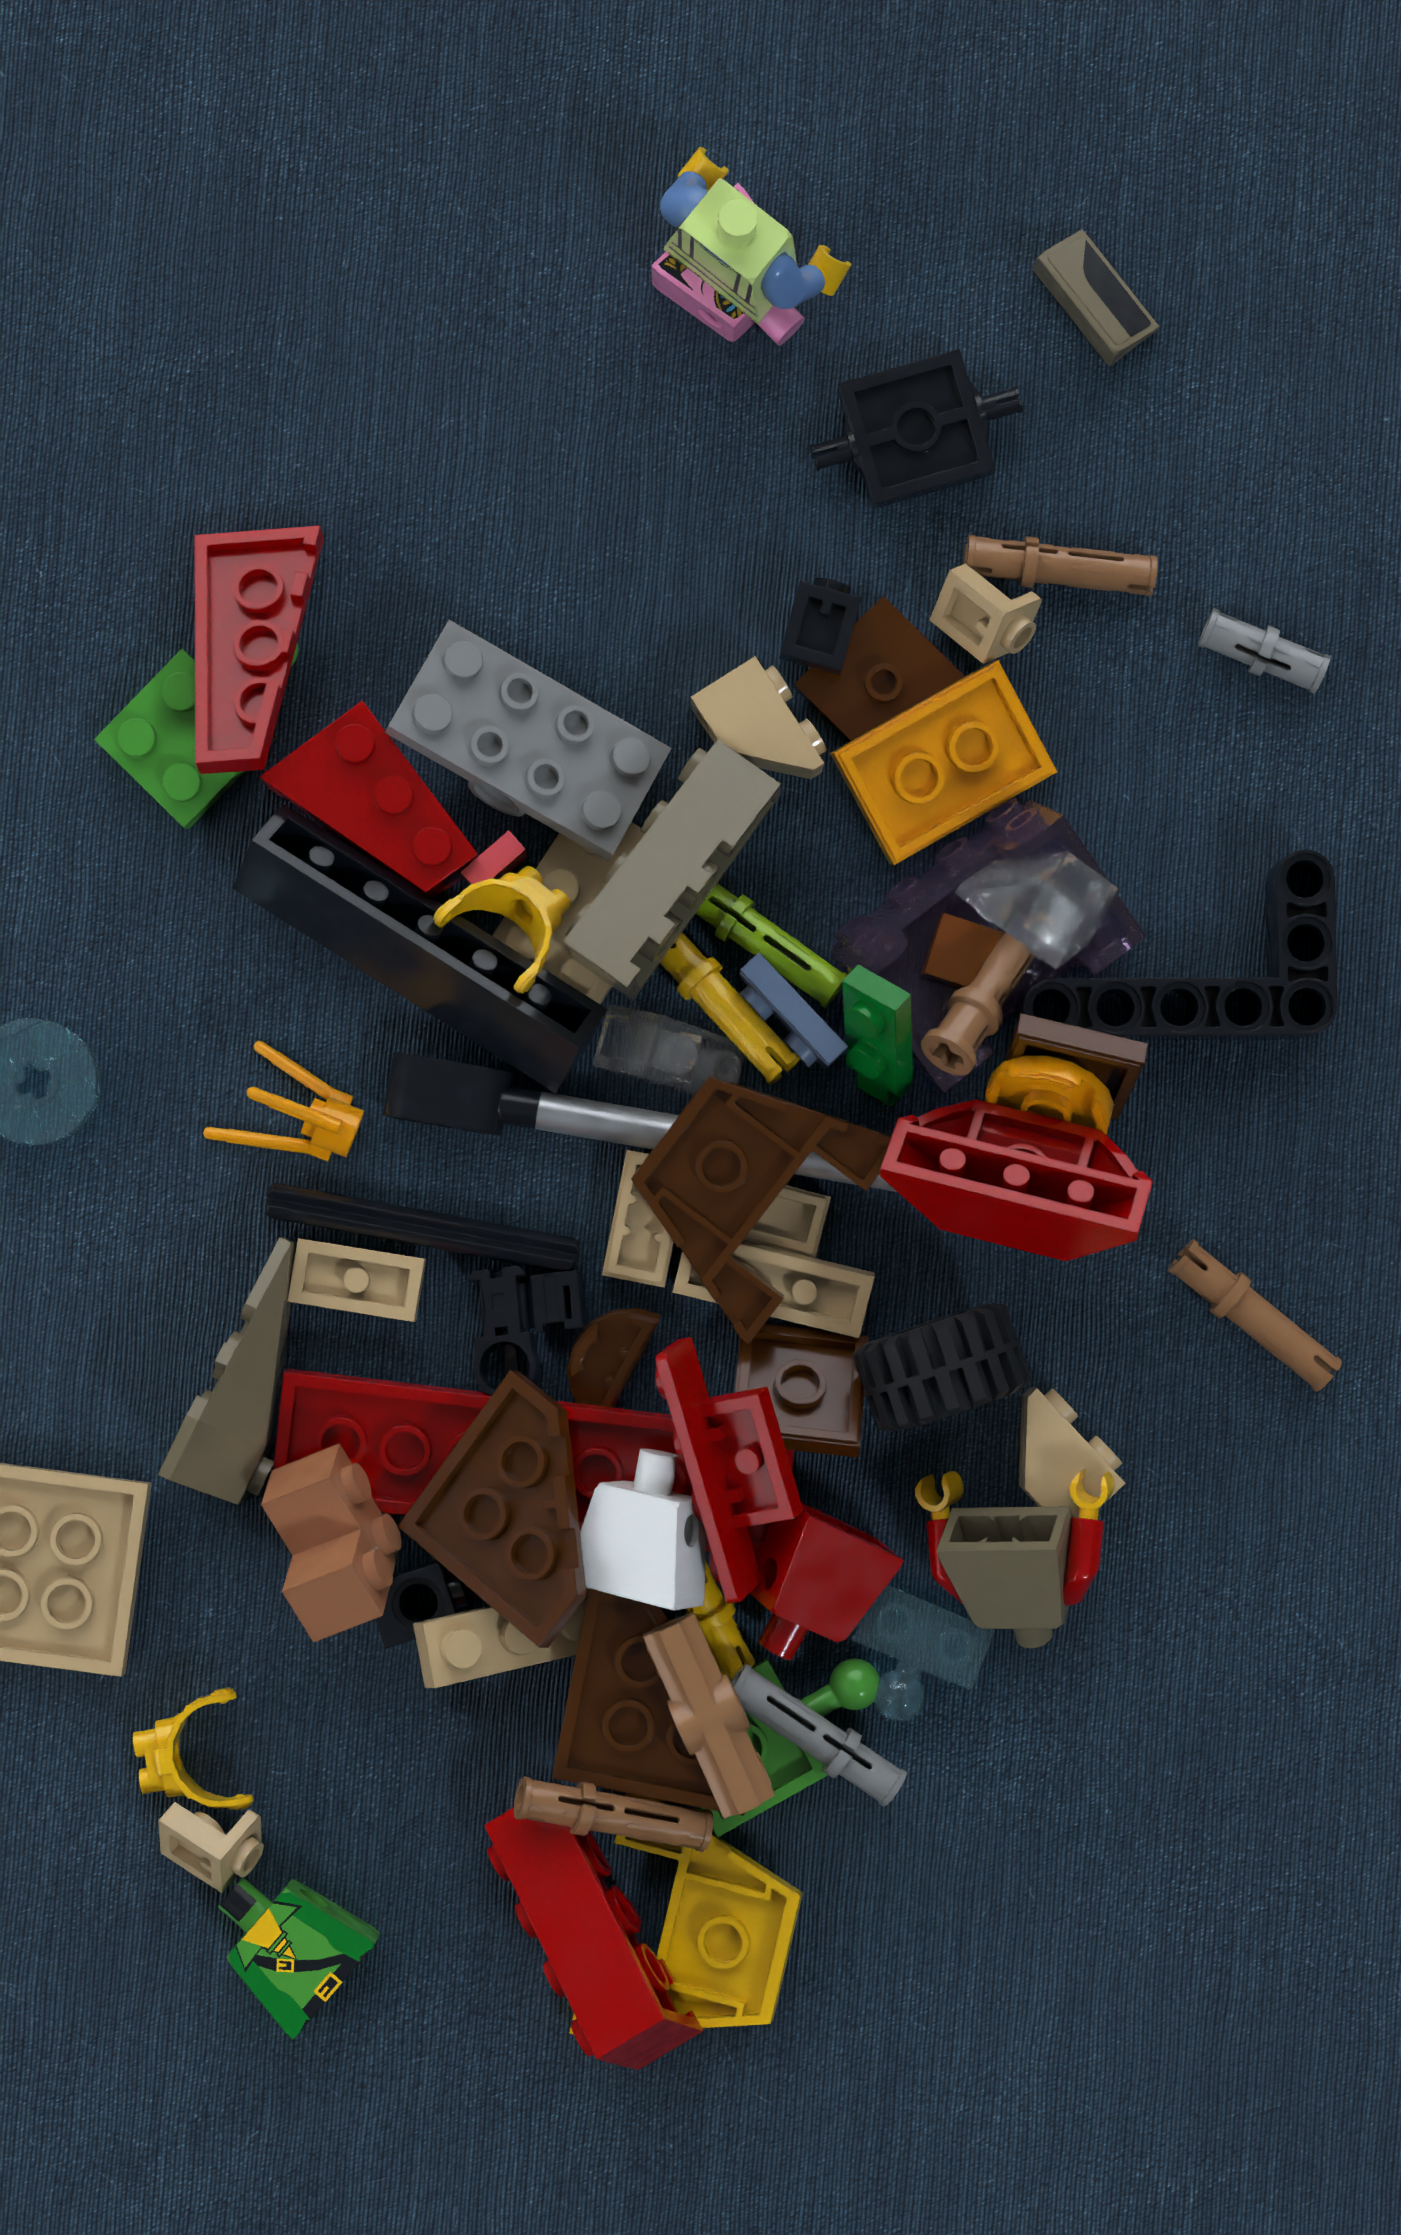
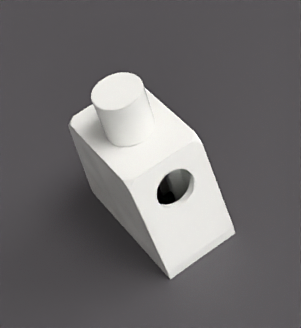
[580,1449,706,1610]

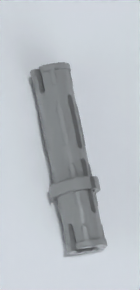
[731,1663,907,1807]

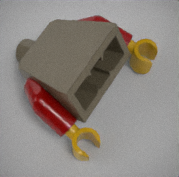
[915,1469,1115,1649]

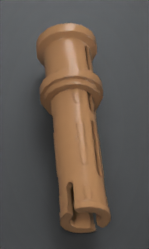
[921,904,1055,1076]

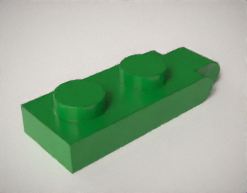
[842,964,913,1107]

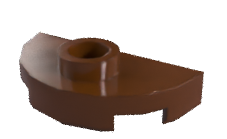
[567,1308,661,1407]

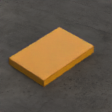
[830,660,1057,865]

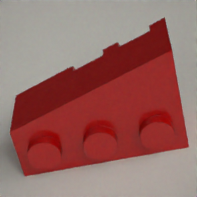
[259,700,479,899]

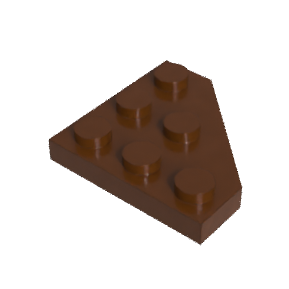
[398,1370,587,1648]
[552,1588,757,1816]

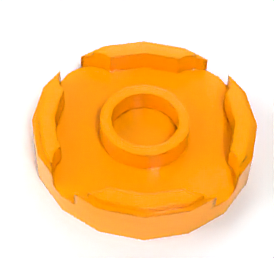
[984,1055,1114,1134]

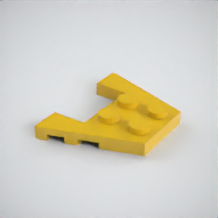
[569,1793,803,2035]

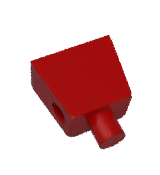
[750,1502,904,1660]

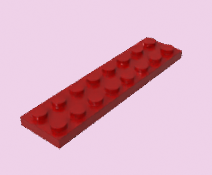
[273,1368,794,1557]

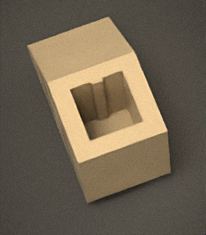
[690,656,827,779]
[1019,1387,1126,1518]

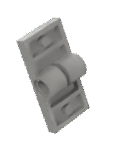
[385,620,671,861]

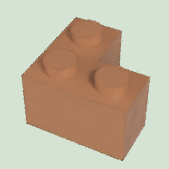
[261,1443,402,1643]

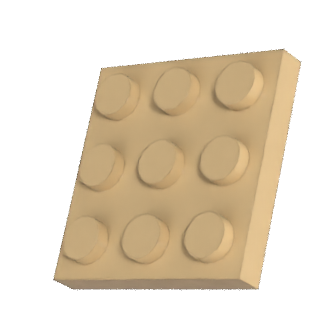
[0,1463,152,1677]

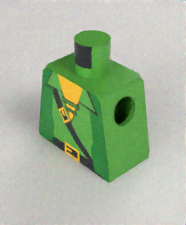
[218,1877,380,2039]

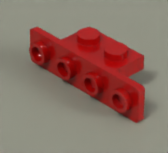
[655,1337,803,1604]

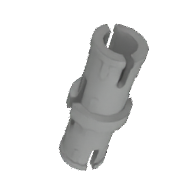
[1197,608,1331,694]

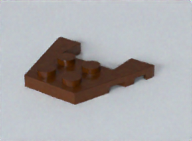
[631,1075,892,1344]

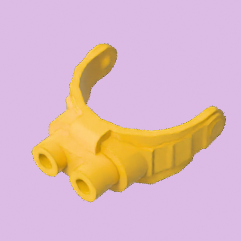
[433,866,571,994]
[133,1687,253,1810]

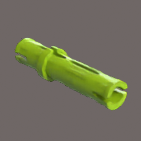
[696,883,848,1009]

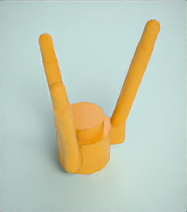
[203,1041,365,1162]

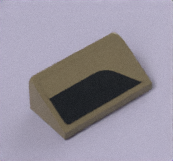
[1032,229,1159,367]

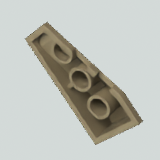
[158,1237,297,1505]

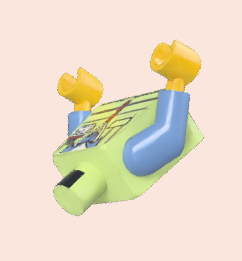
[660,147,852,324]

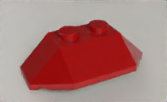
[880,1099,1153,1261]

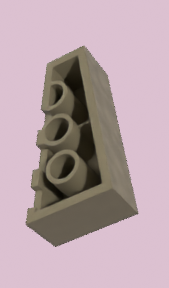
[563,739,781,1001]

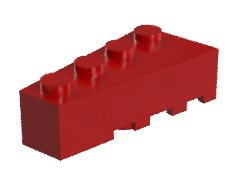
[484,1807,704,2070]

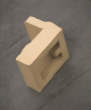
[929,564,1042,664]
[158,1802,264,1893]

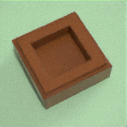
[921,913,1003,988]

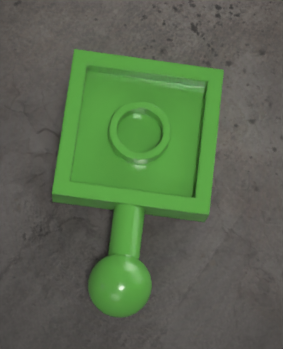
[94,641,299,830]
[702,1658,880,1837]

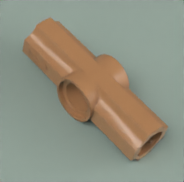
[643,1612,775,1818]

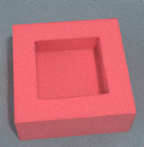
[461,830,528,885]

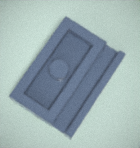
[738,953,848,1070]

